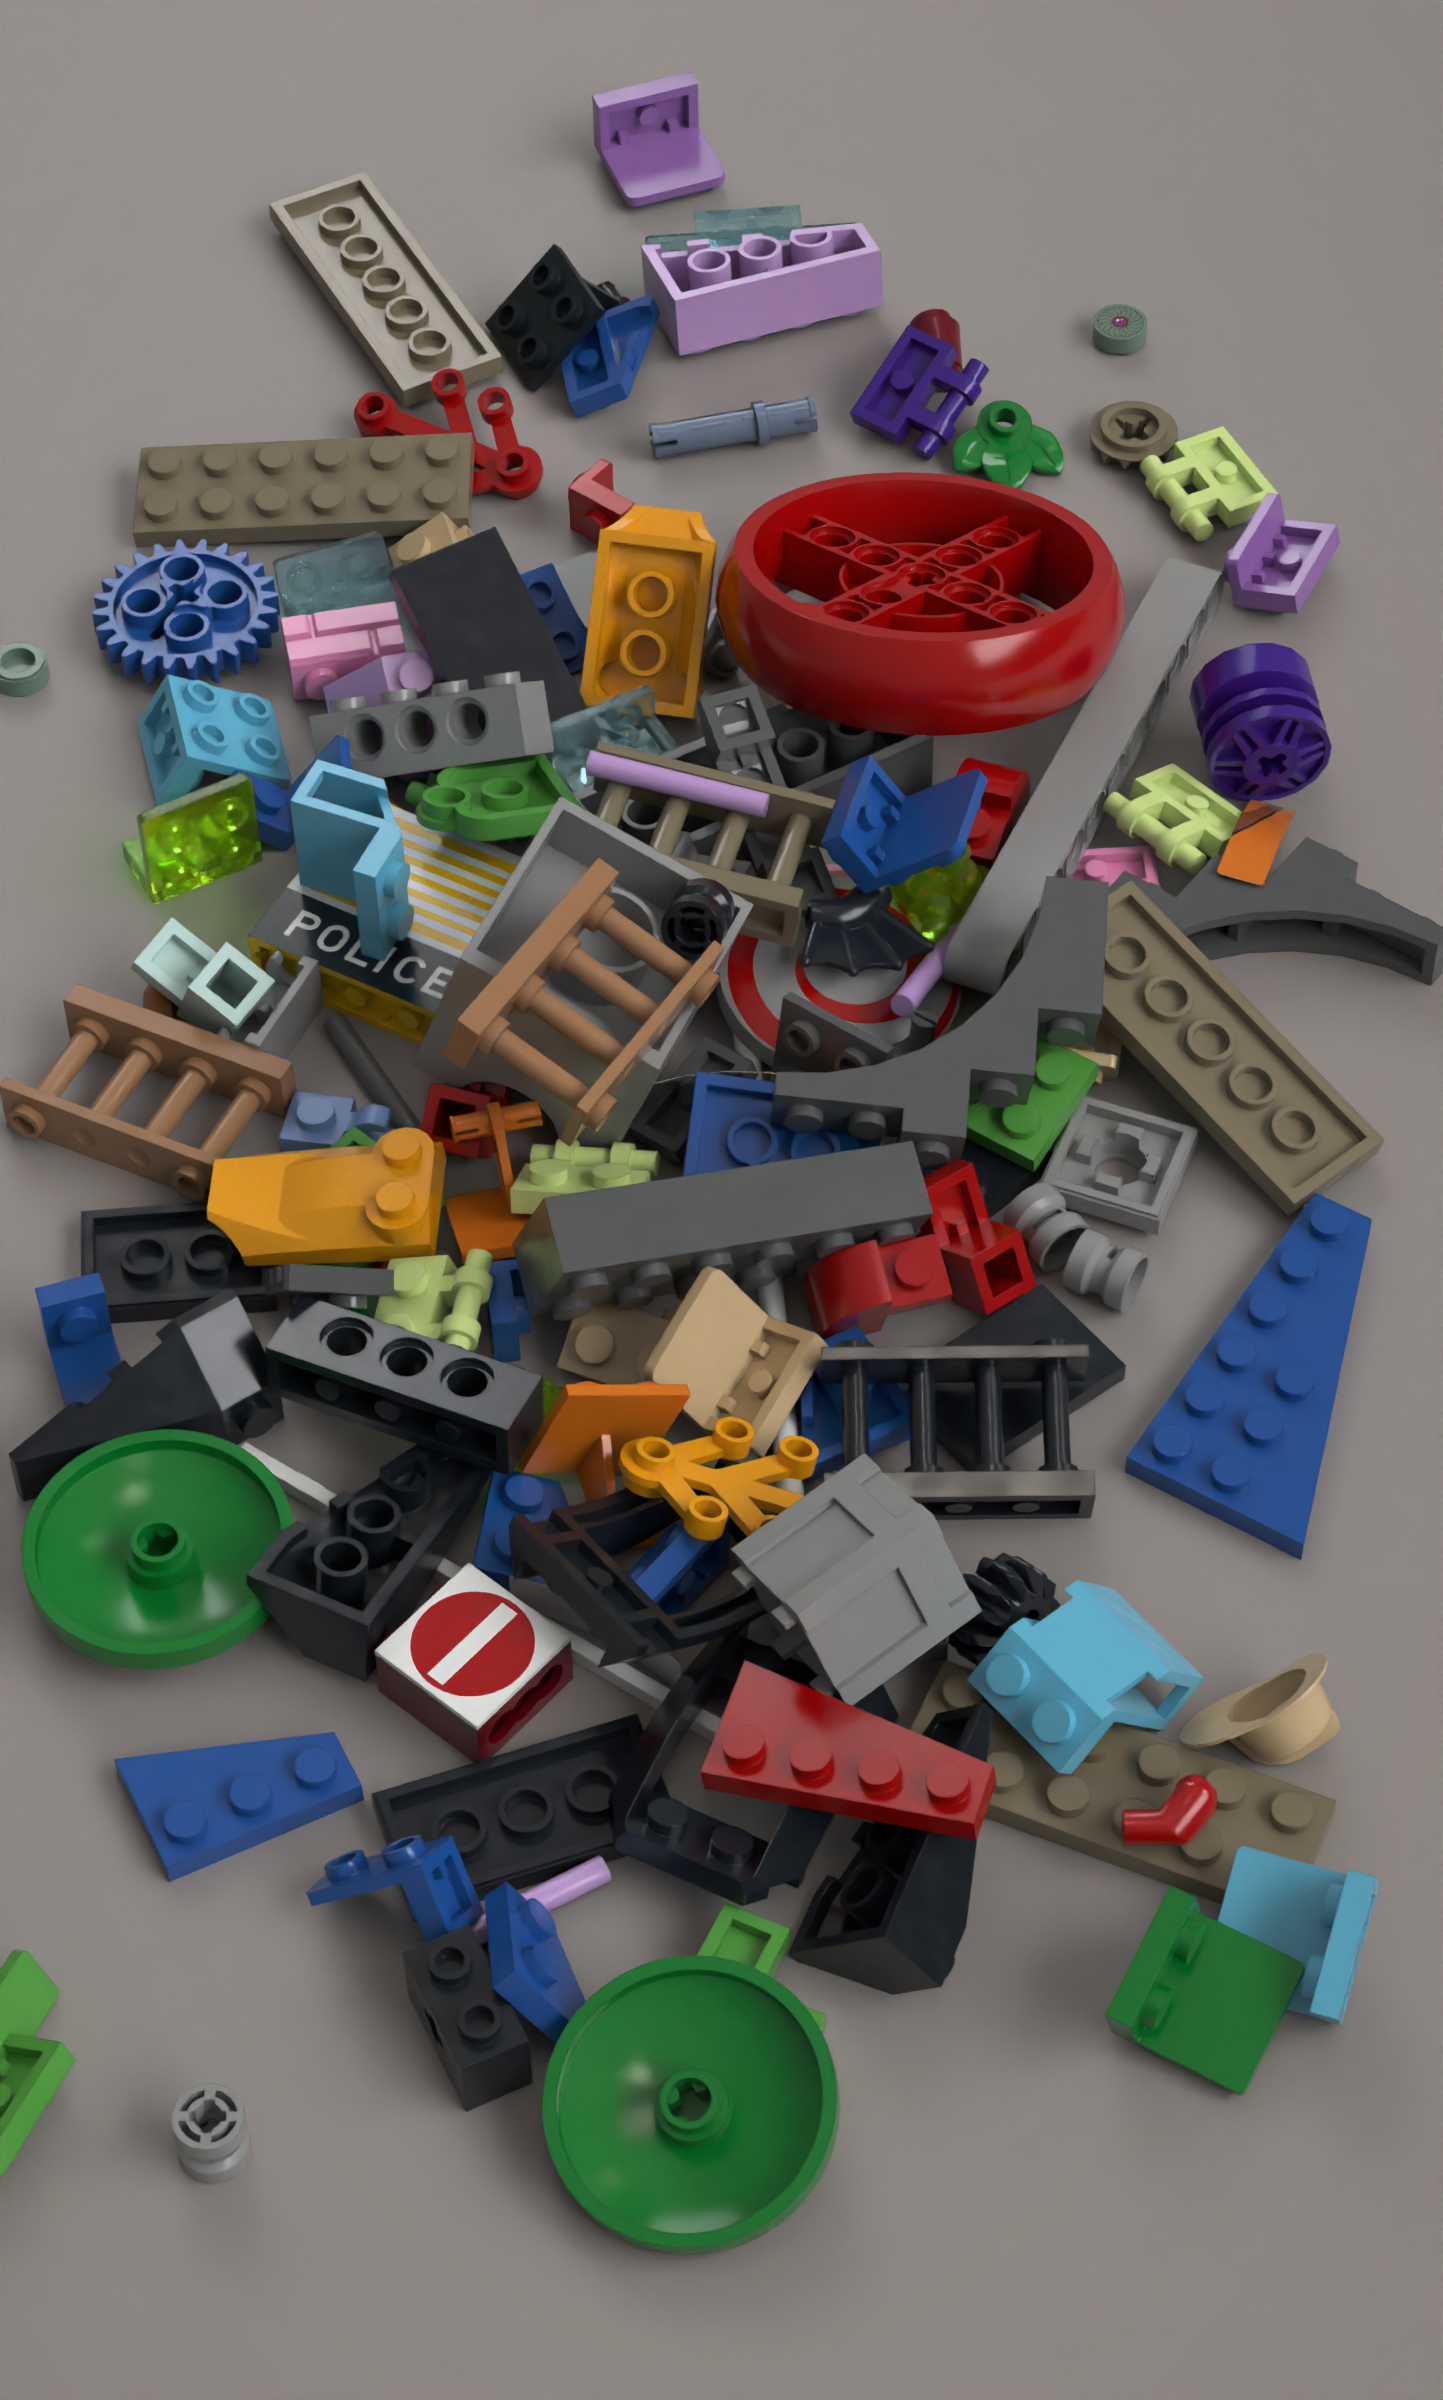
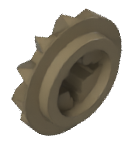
[1089,401,1178,470]

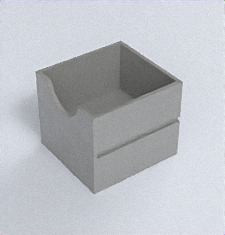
[413,796,754,1148]

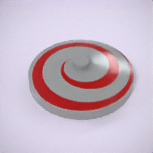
[716,876,962,1067]

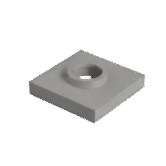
[1039,1096,1199,1235]

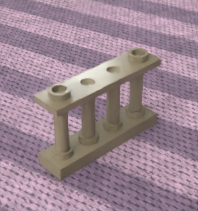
[593,740,836,948]

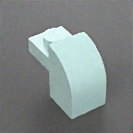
[131,917,275,1039]

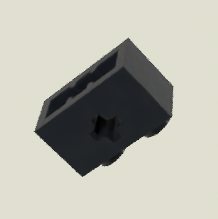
[402,1924,533,2112]

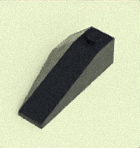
[8,1288,284,1501]
[246,1444,493,1682]
[788,1703,993,1995]

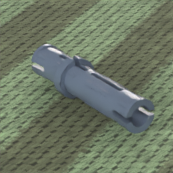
[648,396,818,459]

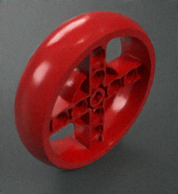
[715,472,1125,736]

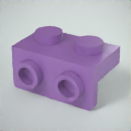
[1223,493,1340,614]

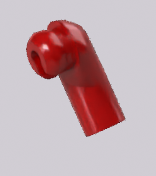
[1122,1774,1218,1845]

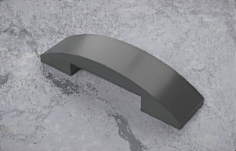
[697,684,839,915]

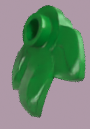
[952,400,1064,489]

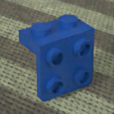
[821,755,988,894]

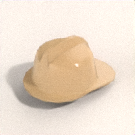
[1178,1654,1340,1765]

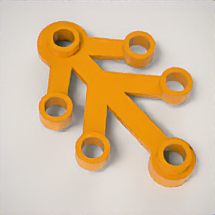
[618,1417,819,1541]

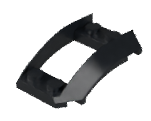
[508,1458,779,1668]
[608,1623,899,1906]

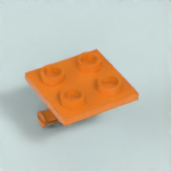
[444,1099,543,1265]
[518,1381,691,1548]

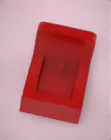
[568,459,635,545]

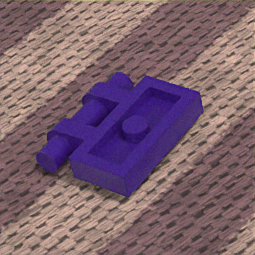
[850,325,989,460]

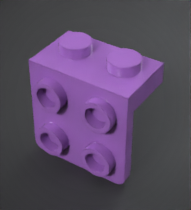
[592,72,725,207]

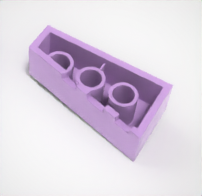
[641,223,883,356]

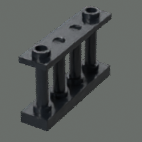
[820,1337,1096,1520]

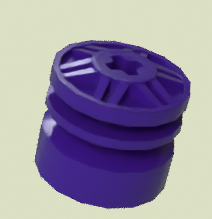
[1189,643,1332,802]

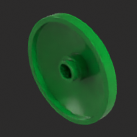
[21,1429,294,1669]
[542,1955,840,2255]

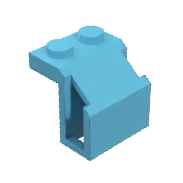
[290,759,414,961]
[967,1580,1205,1775]

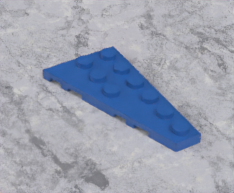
[1125,1193,1372,1560]

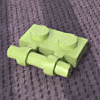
[1139,426,1278,542]
[1103,763,1242,875]
[510,1139,660,1214]
[374,1248,494,1351]

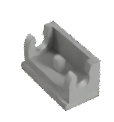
[217,950,324,1060]

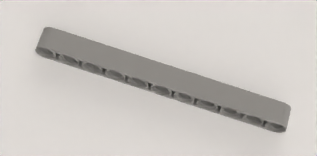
[943,557,1225,996]

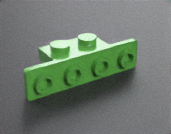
[0,1949,76,2179]

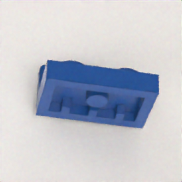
[627,1517,729,1615]

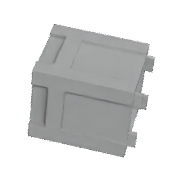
[731,1453,982,1706]

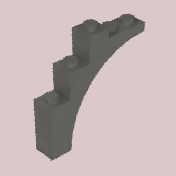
[1108,836,1443,986]
[770,876,1109,1169]

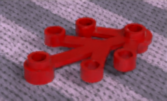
[354,368,543,500]

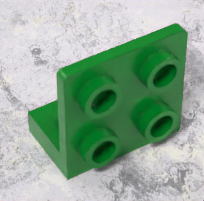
[1105,1885,1305,2095]

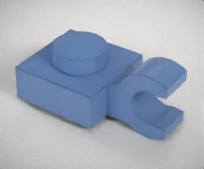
[279,1091,394,1152]

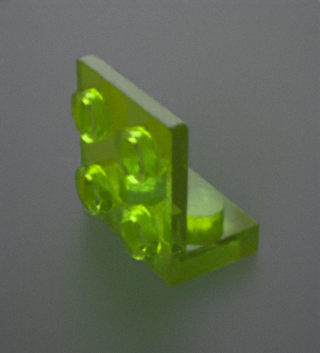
[122,772,263,905]

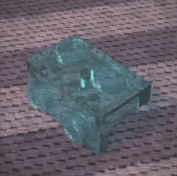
[272,531,401,617]
[545,685,679,793]

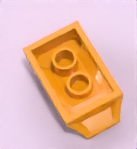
[580,504,717,719]
[207,1127,447,1266]

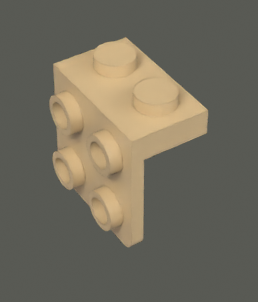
[643,1266,829,1458]

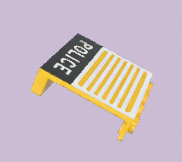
[248,803,522,1046]

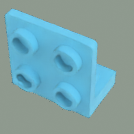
[137,674,291,810]
[1218,1846,1379,2025]

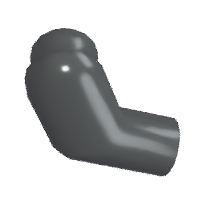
[703,608,739,678]

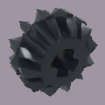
[948,1552,1061,1666]

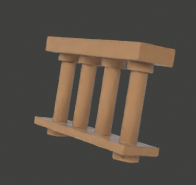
[442,858,725,1147]
[0,983,296,1201]

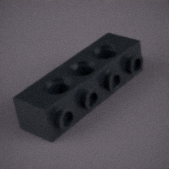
[265,1295,544,1476]

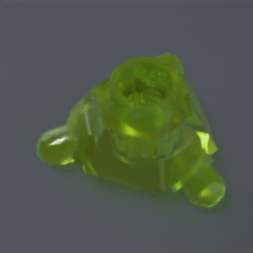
[883,843,990,942]

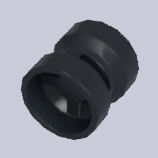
[661,878,735,960]

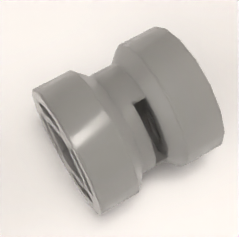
[1003,1182,1090,1272]
[1063,1228,1150,1312]
[171,2083,252,2184]

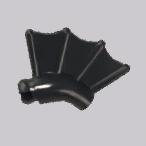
[799,885,935,977]

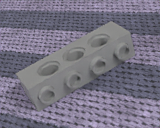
[309,671,554,778]

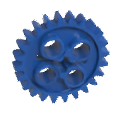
[92,539,280,684]

